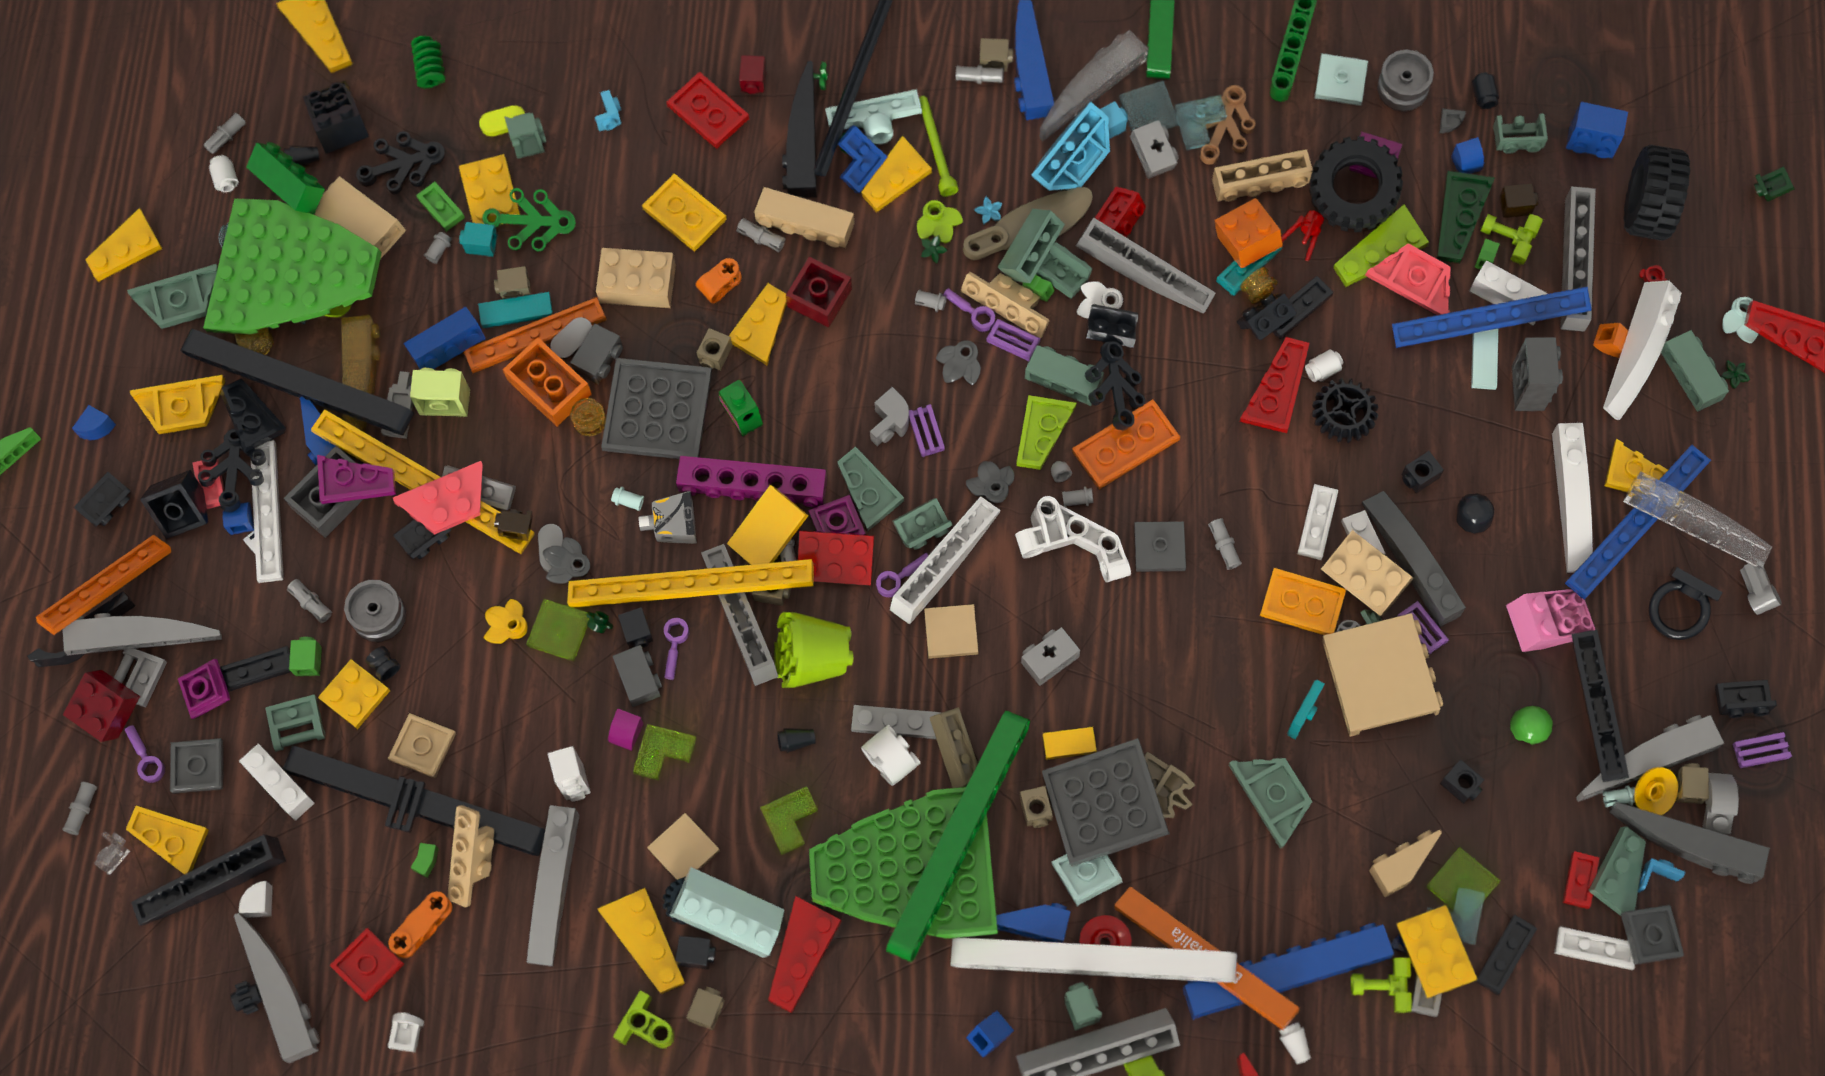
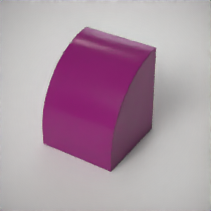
[608,708,644,751]

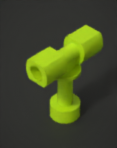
[1480,214,1543,265]
[1351,958,1412,1013]

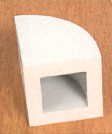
[239,881,273,918]

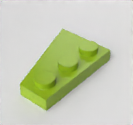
[1016,395,1076,470]

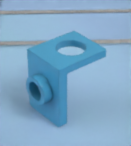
[1638,859,1685,893]

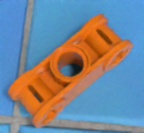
[388,892,453,958]

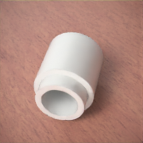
[209,156,238,192]
[1305,349,1343,382]

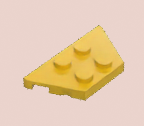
[130,375,225,434]

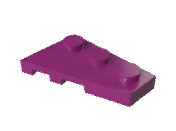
[317,455,396,504]

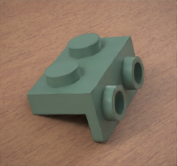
[1036,242,1092,299]
[892,498,953,550]

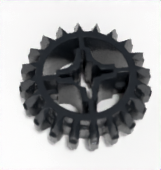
[1312,378,1378,443]

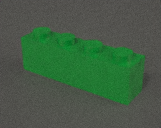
[246,142,325,214]

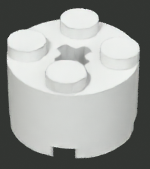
[861,725,920,786]

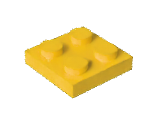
[318,659,390,729]

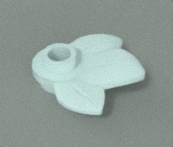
[1722,297,1758,343]

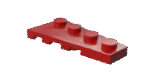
[1744,300,1825,373]
[1239,337,1310,433]
[768,896,841,1013]

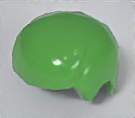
[1510,706,1553,745]

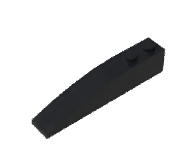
[782,61,817,198]
[1572,630,1629,782]
[131,834,286,926]

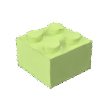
[410,368,470,417]

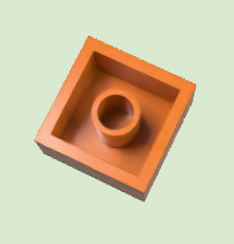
[1214,198,1283,269]

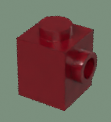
[739,55,766,94]

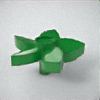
[814,62,828,90]

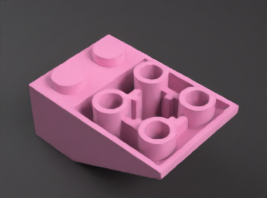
[1506,589,1596,652]

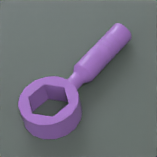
[943,288,995,332]
[876,553,929,597]
[664,618,689,680]
[125,725,165,783]

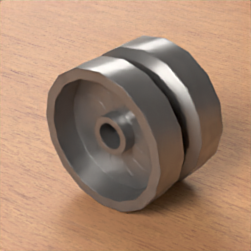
[1377,49,1434,111]
[344,580,406,642]

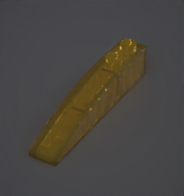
[342,315,380,460]

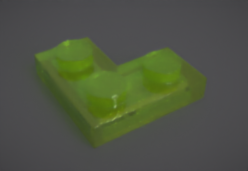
[633,724,697,780]
[760,786,817,855]

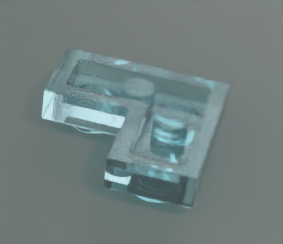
[1175,95,1227,150]
[1427,887,1485,945]

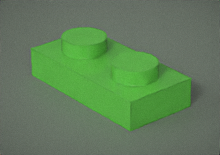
[416,182,465,232]

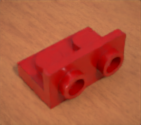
[1095,186,1146,237]

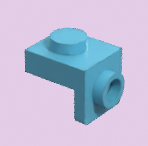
[595,90,621,131]

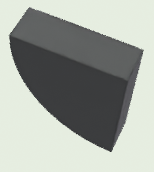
[1439,109,1466,133]

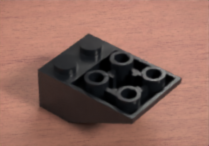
[303,80,369,154]

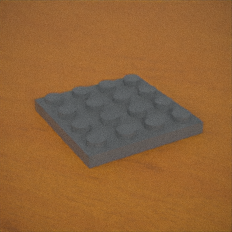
[601,358,712,459]
[1042,738,1169,867]

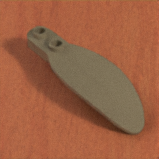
[963,187,1093,260]

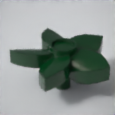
[921,235,948,264]
[1720,360,1750,389]

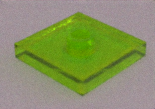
[526,599,589,661]
[1426,847,1500,921]

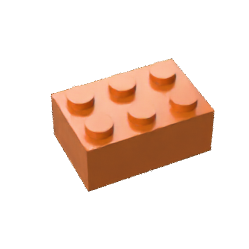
[503,337,592,426]

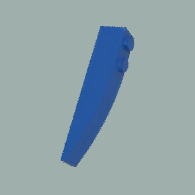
[1014,0,1054,120]

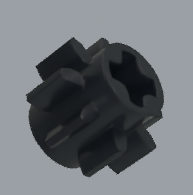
[230,980,263,1015]

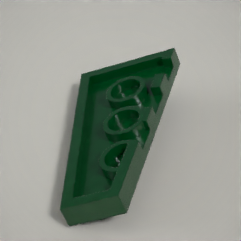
[1436,171,1495,263]

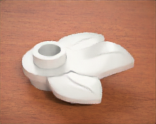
[1077,282,1123,319]

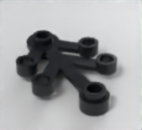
[356,131,445,194]
[1085,341,1146,430]
[198,428,266,512]

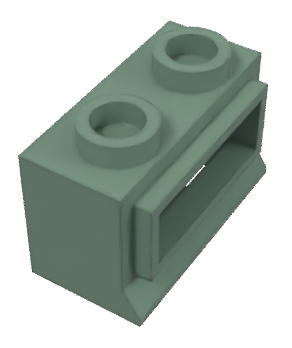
[505,113,547,159]
[1493,114,1548,154]
[1064,982,1102,1030]

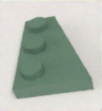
[837,446,904,532]
[1588,826,1646,916]

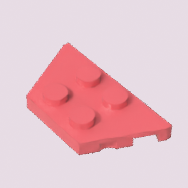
[1365,243,1450,315]
[393,461,483,535]

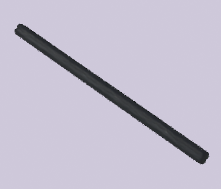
[814,0,893,177]

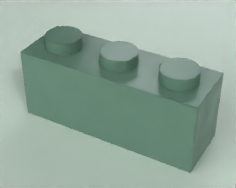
[998,209,1065,283]
[1661,330,1729,412]
[1025,345,1104,406]

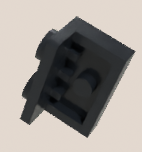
[1236,293,1296,340]
[73,472,131,527]
[393,519,452,560]
[1715,680,1777,718]

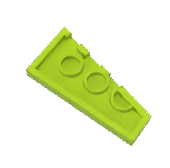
[1334,205,1429,287]

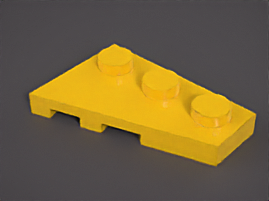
[862,136,932,212]
[85,208,162,282]
[729,283,787,366]
[1604,439,1682,505]
[126,806,209,875]

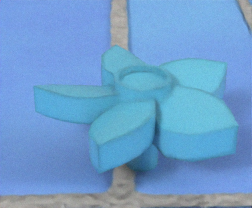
[974,197,1002,225]

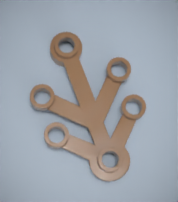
[1188,85,1255,165]

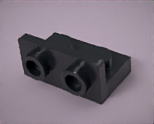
[1086,304,1138,348]

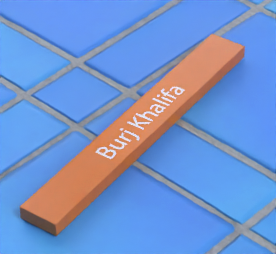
[1114,886,1299,1030]

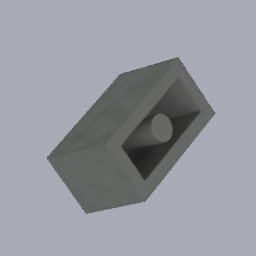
[570,324,623,384]
[612,645,662,707]

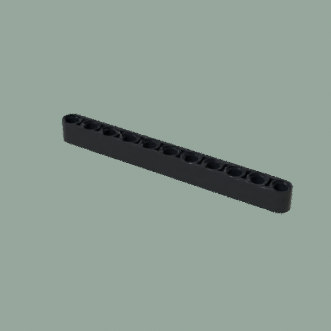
[180,329,414,436]
[282,746,545,856]

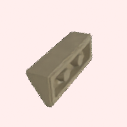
[930,707,978,788]

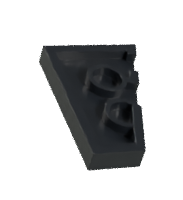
[221,378,286,453]

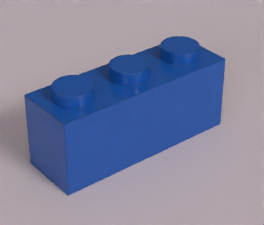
[404,307,486,370]

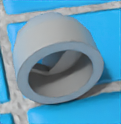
[1051,461,1072,482]

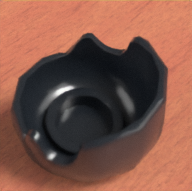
[1456,493,1494,534]

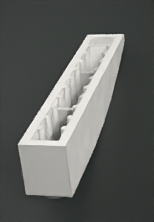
[1603,281,1682,420]
[1552,423,1593,573]
[890,497,1000,624]

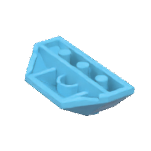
[1031,102,1110,191]

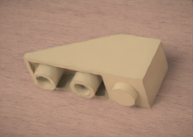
[1369,830,1441,897]

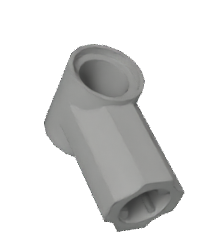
[1740,561,1782,615]

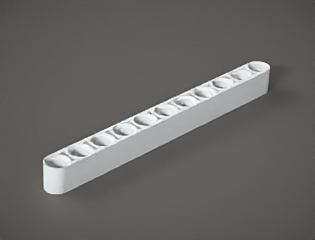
[950,938,1237,982]

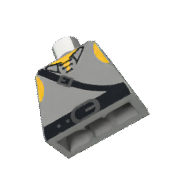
[639,491,697,544]

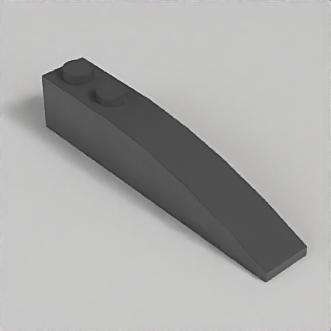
[1362,491,1466,627]
[1610,802,1770,884]

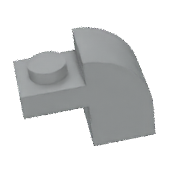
[870,387,909,446]
[1702,773,1739,834]

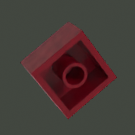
[786,257,852,328]
[63,670,141,742]

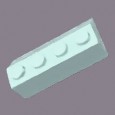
[669,867,784,958]

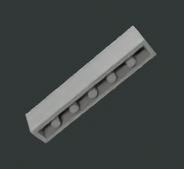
[1561,186,1595,332]
[1016,1008,1180,1076]

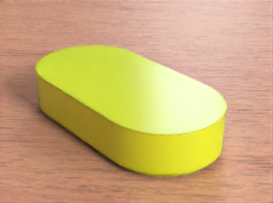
[479,106,525,136]

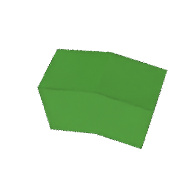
[1475,239,1500,270]
[1022,275,1055,302]
[411,843,439,878]

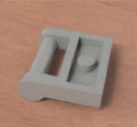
[114,649,167,707]

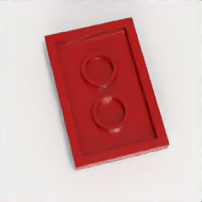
[667,72,749,149]
[798,530,874,585]

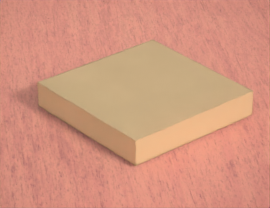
[924,604,978,659]
[388,713,456,779]
[647,813,720,880]

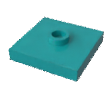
[1287,680,1324,739]

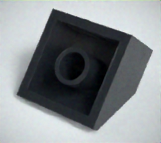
[140,470,208,539]

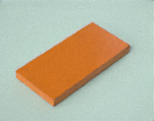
[1072,399,1181,489]

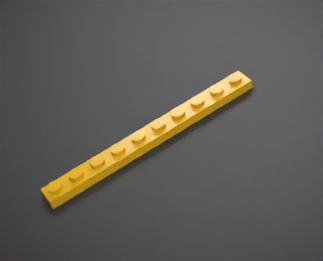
[311,409,534,554]
[567,559,814,608]

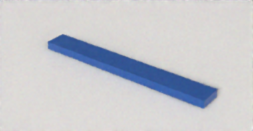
[1392,287,1592,348]
[1565,445,1711,600]

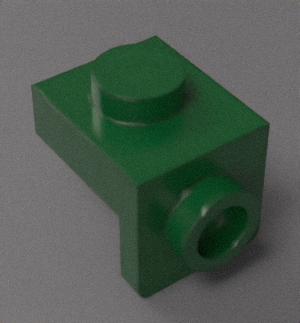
[1754,167,1795,202]

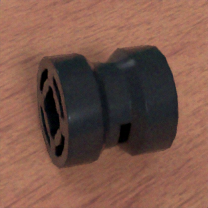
[365,646,401,681]

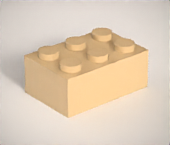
[596,248,676,308]
[1321,530,1414,617]

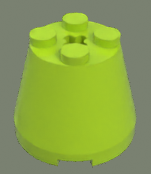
[774,612,853,688]

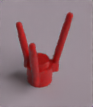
[1281,210,1324,261]

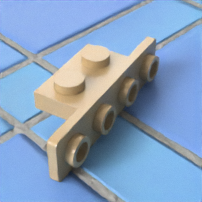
[961,272,1049,338]
[447,805,494,907]

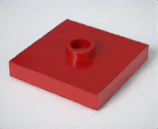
[329,928,404,1002]

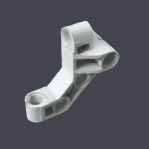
[1015,496,1131,582]

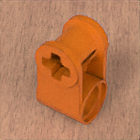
[696,258,742,304]

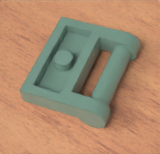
[265,694,326,752]

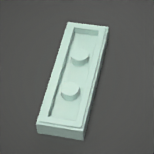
[1471,329,1498,390]

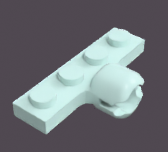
[826,90,922,145]

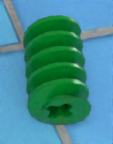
[411,36,446,88]

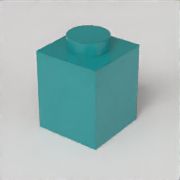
[460,222,498,257]

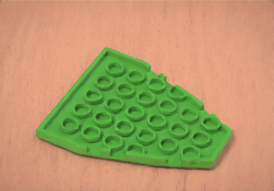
[203,199,382,334]
[809,787,998,938]

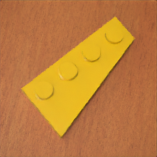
[277,0,353,73]
[597,888,685,994]

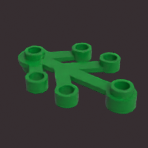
[482,188,576,252]

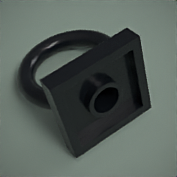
[1648,567,1723,640]

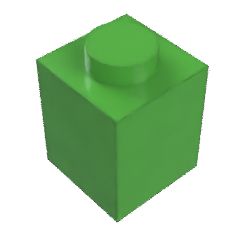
[289,637,322,676]

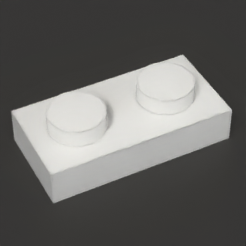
[1341,510,1386,555]

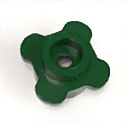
[586,611,613,633]

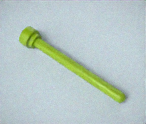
[919,96,959,197]

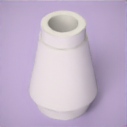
[1279,1022,1311,1064]

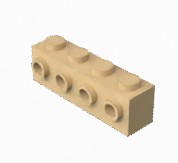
[1212,149,1313,201]
[754,187,855,248]

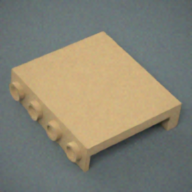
[313,176,406,259]
[1322,613,1443,737]

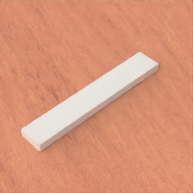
[251,440,284,583]

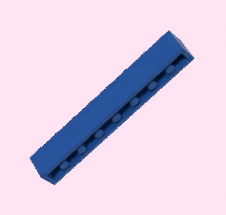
[1183,923,1394,1019]

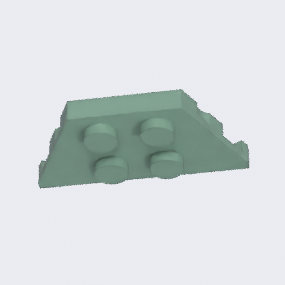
[127,264,218,329]
[1229,758,1312,849]

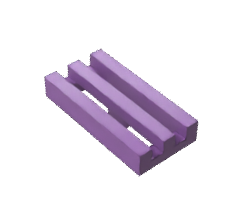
[987,319,1040,361]
[909,404,945,457]
[1397,601,1449,655]
[1733,732,1792,768]

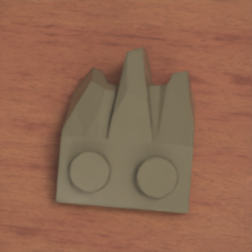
[1144,752,1195,818]

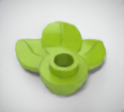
[917,200,963,243]

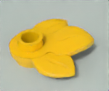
[484,599,528,644]

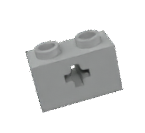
[1130,120,1178,179]
[1021,627,1080,686]

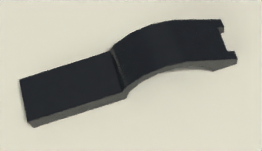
[27,591,136,668]

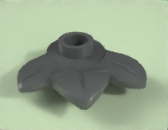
[936,340,981,385]
[966,461,1015,503]
[543,537,590,584]

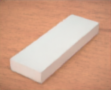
[1297,484,1338,560]
[1554,927,1635,970]

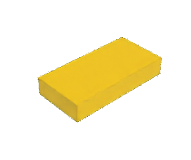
[1043,727,1097,760]

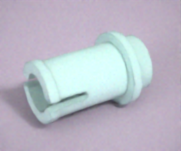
[611,487,644,511]
[1603,785,1635,808]

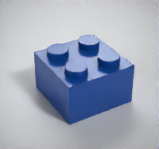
[1566,102,1628,158]

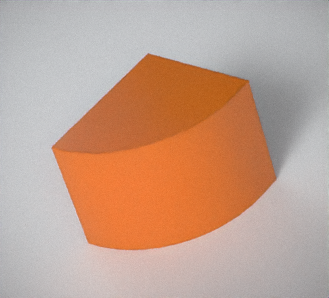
[1593,323,1628,358]

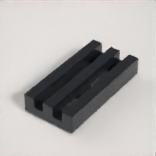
[385,776,426,833]

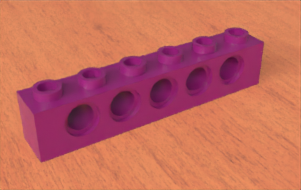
[676,456,827,507]

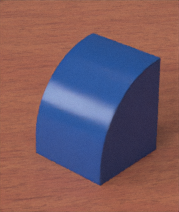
[1451,137,1484,174]
[72,405,116,440]
[223,502,254,535]
[966,1011,1014,1058]

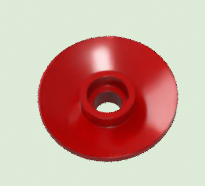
[1079,915,1132,947]

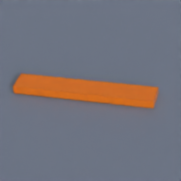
[464,297,606,373]
[36,535,171,635]

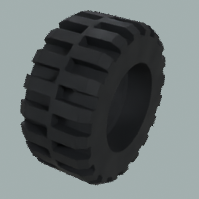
[1310,136,1403,232]
[1623,145,1690,241]

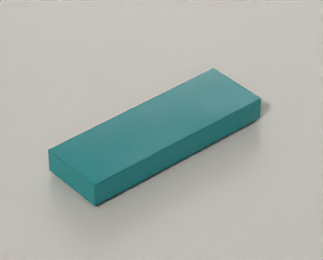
[1216,247,1282,296]
[478,292,553,329]

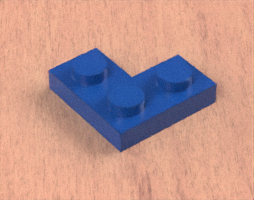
[837,126,888,193]

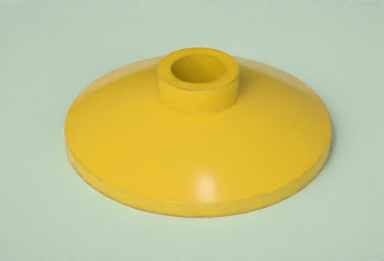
[1634,767,1678,815]

